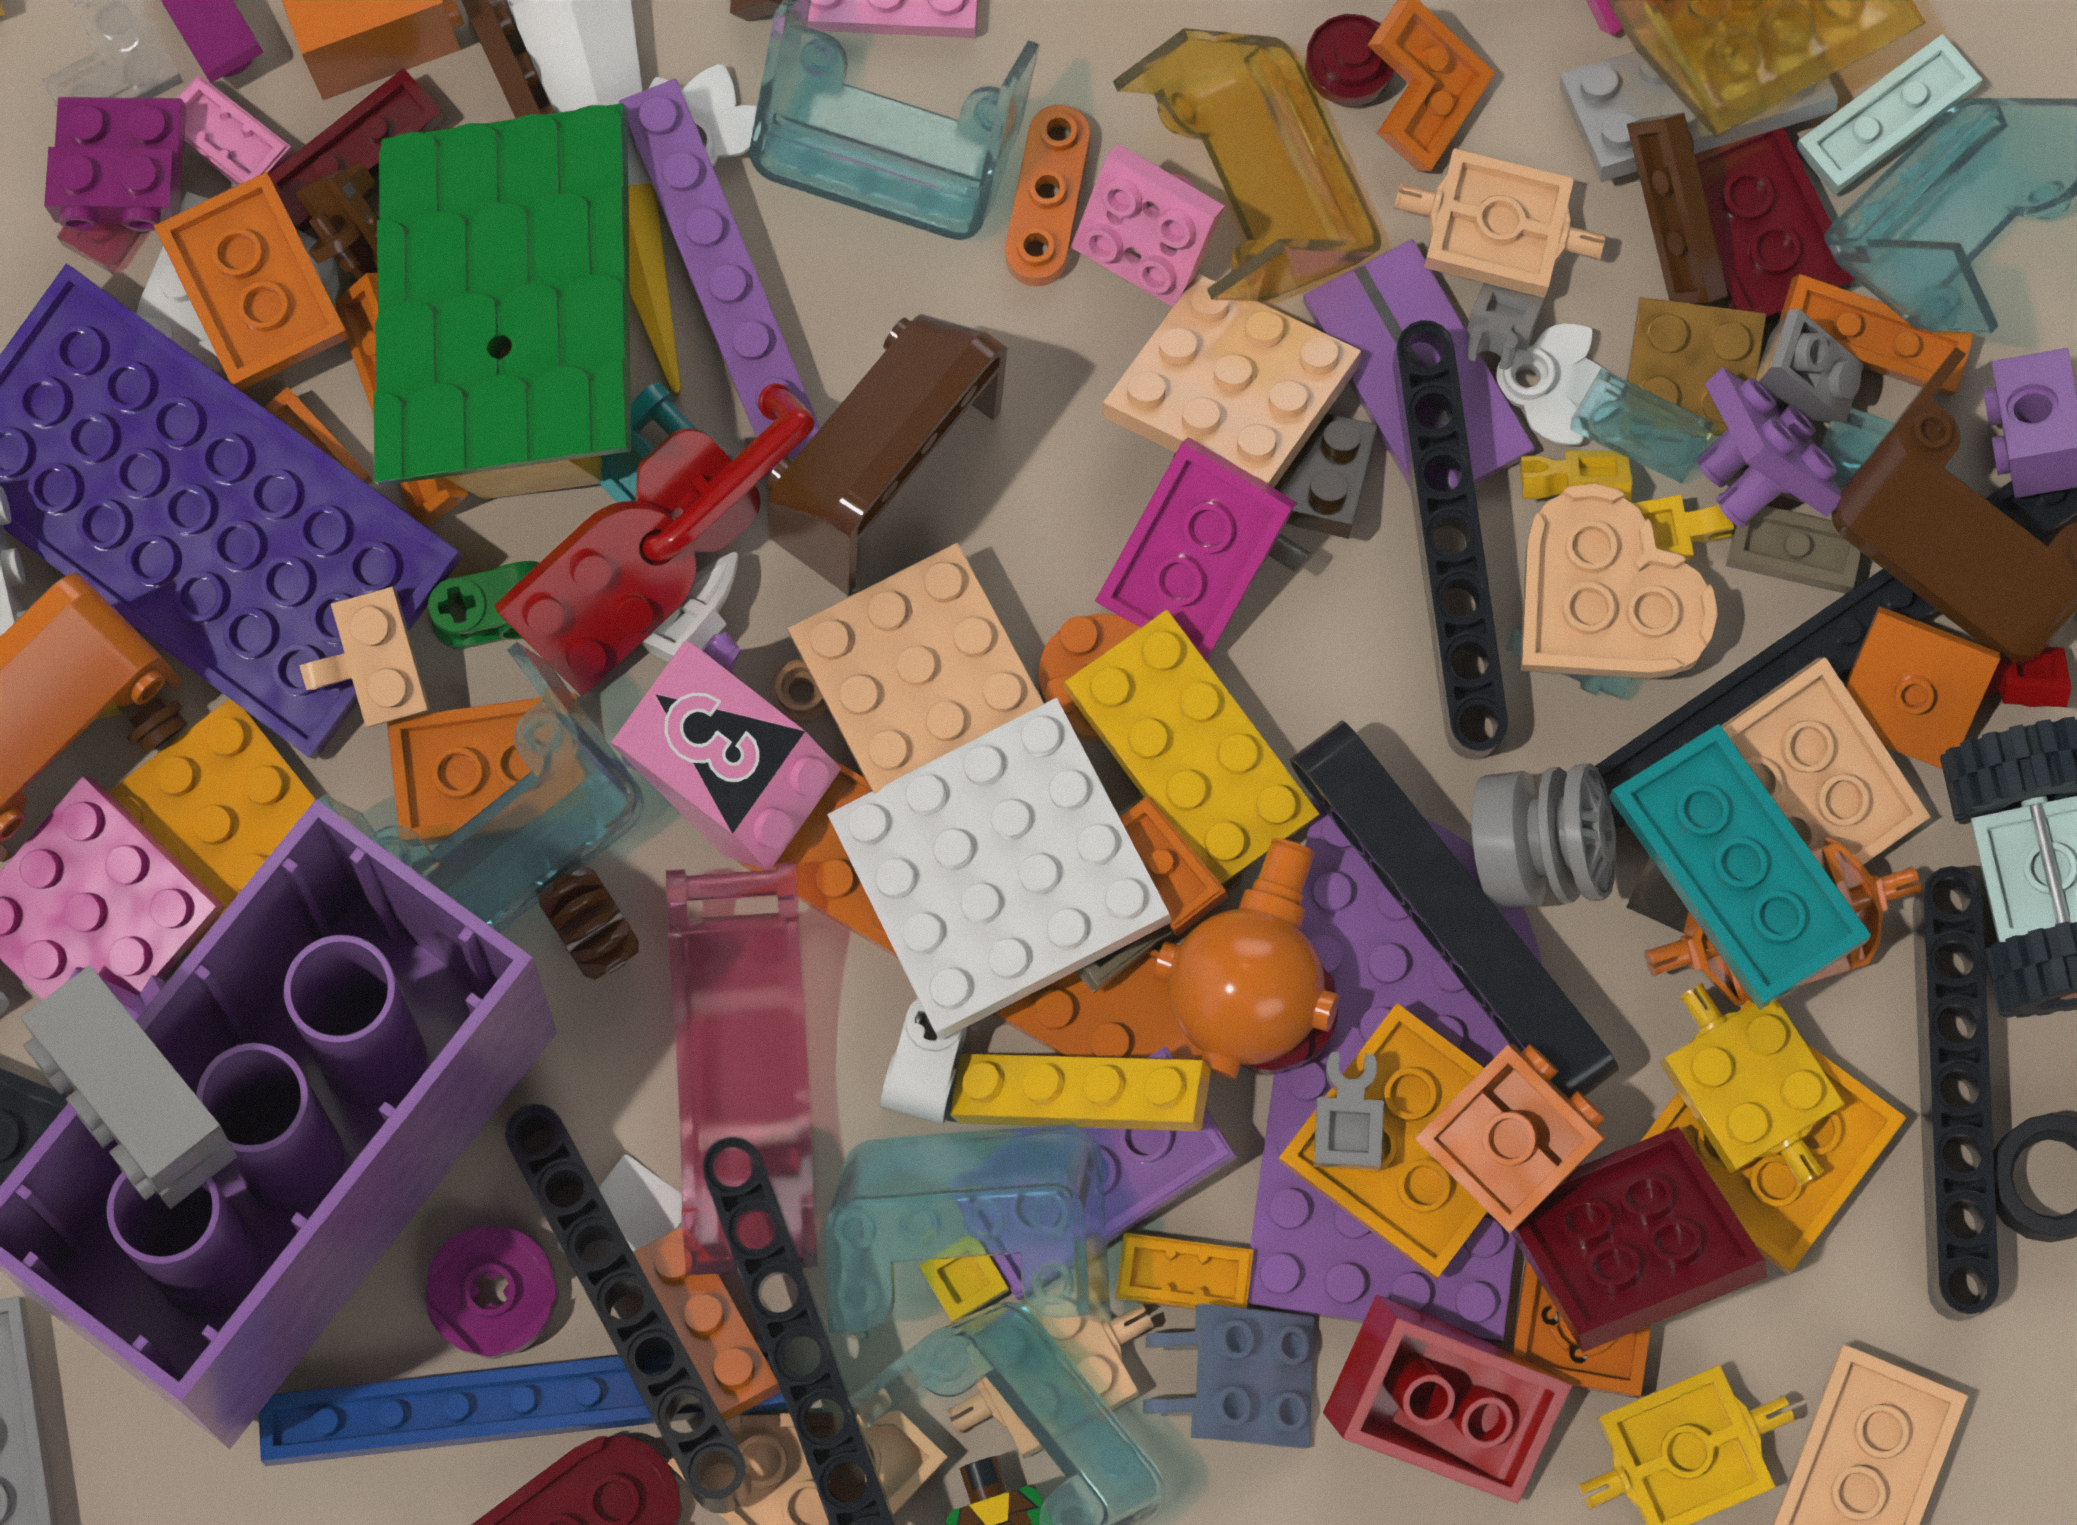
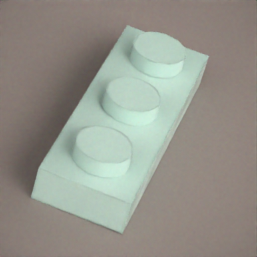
[1795,34,1983,195]

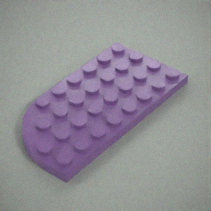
[1247,797,1542,1343]

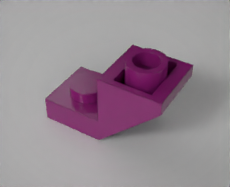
[161,0,264,83]

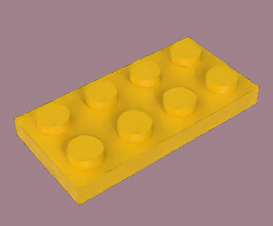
[1063,610,1319,885]

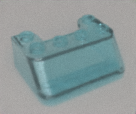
[825,1125,1111,1339]

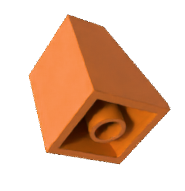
[282,0,464,100]

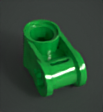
[428,561,540,649]

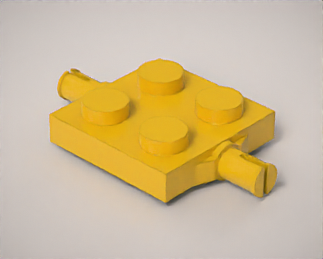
[1660,983,1845,1186]
[1577,1365,1795,1525]

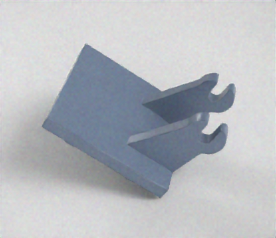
[1143,1304,1314,1449]

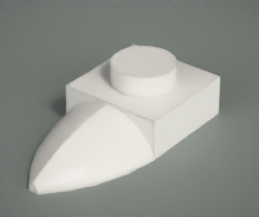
[641,552,739,662]

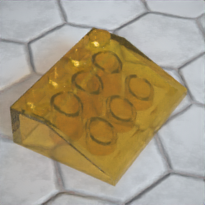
[1607,0,1926,138]

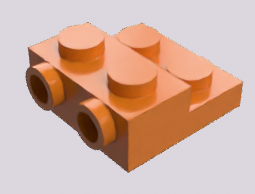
[1415,1043,1607,1233]

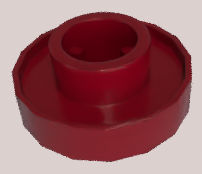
[1305,14,1395,106]

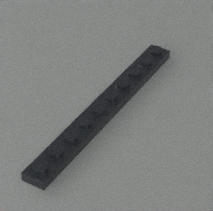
[1595,480,2077,832]

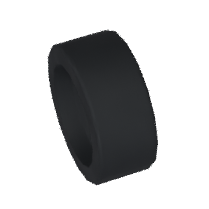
[1993,1113,2077,1243]

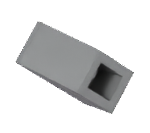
[1756,309,1864,422]

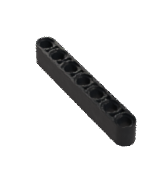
[1393,320,1508,760]
[1289,720,1619,1099]
[1913,866,1999,1321]
[505,1104,752,1514]
[702,1136,897,1525]

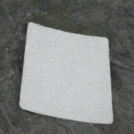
[557,1155,693,1297]

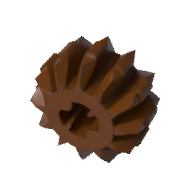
[539,866,639,980]

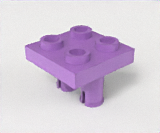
[1696,367,1841,528]

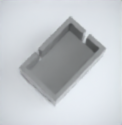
[20,965,238,1209]

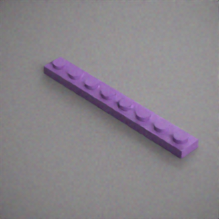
[618,78,820,474]

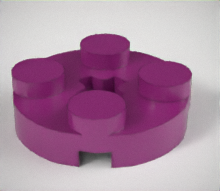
[426,1226,559,1359]

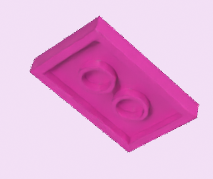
[1095,437,1298,662]

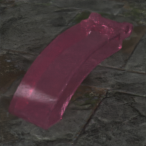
[666,862,818,1276]

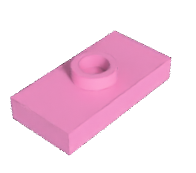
[177,74,295,186]

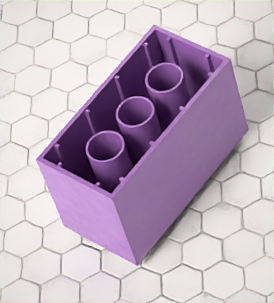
[0,799,557,1450]

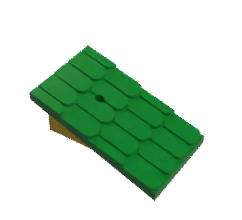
[373,103,631,500]

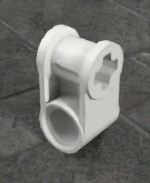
[880,998,967,1124]

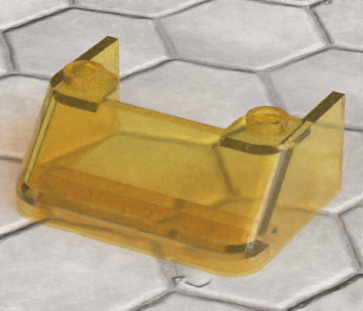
[1113,28,1381,301]

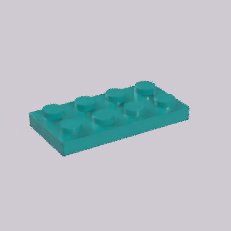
[1609,724,1871,1010]

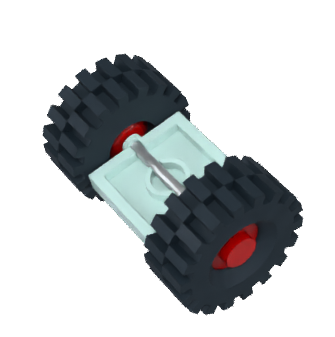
[1940,717,2077,1018]

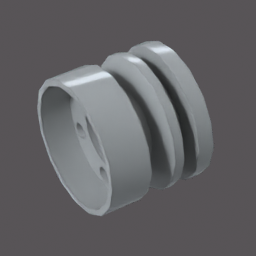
[1471,763,1616,910]

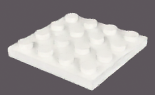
[827,698,1173,1040]

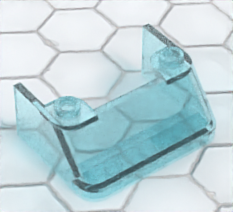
[749,0,1040,240]
[1824,98,2077,334]
[318,642,644,933]
[848,1302,1166,1525]

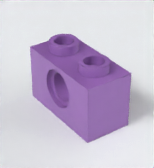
[1983,348,2077,498]

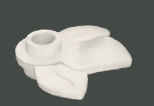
[649,63,767,166]
[1496,323,1621,446]

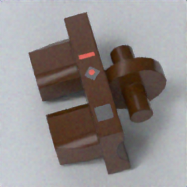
[295,163,380,281]

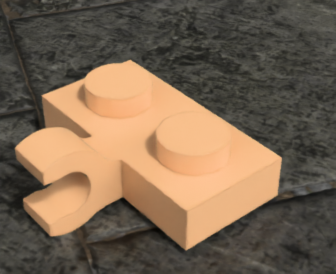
[299,587,430,727]

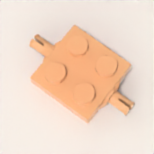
[1393,148,1606,298]
[945,1278,1154,1459]

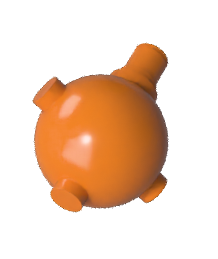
[1154,838,1340,1079]

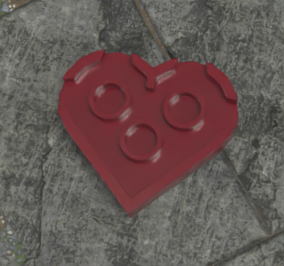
[471,1436,683,1525]

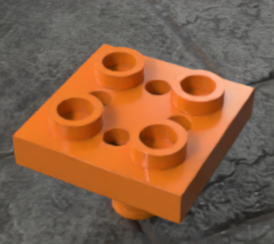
[1511,1259,1651,1398]

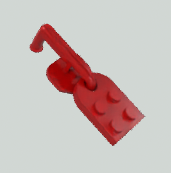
[494,383,815,697]

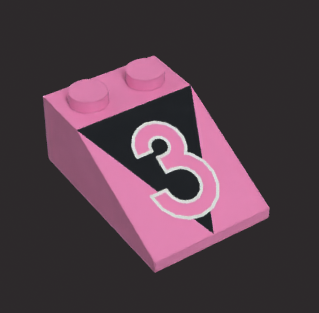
[610,641,841,871]

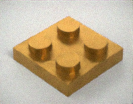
[1621,297,1766,436]

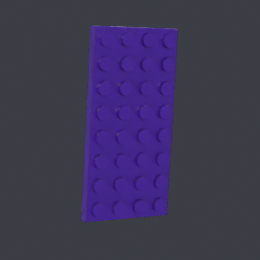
[0,263,465,760]

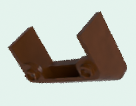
[766,314,1008,596]
[1831,347,2077,664]

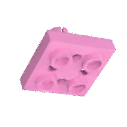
[1071,144,1225,307]

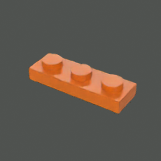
[1779,274,1974,397]
[633,1223,781,1422]

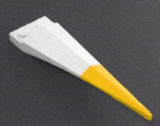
[507,0,681,396]

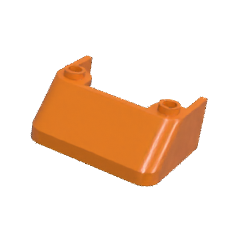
[0,573,184,862]

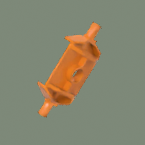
[1644,837,1921,1006]

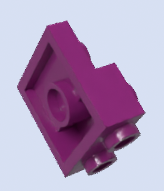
[44,97,186,231]

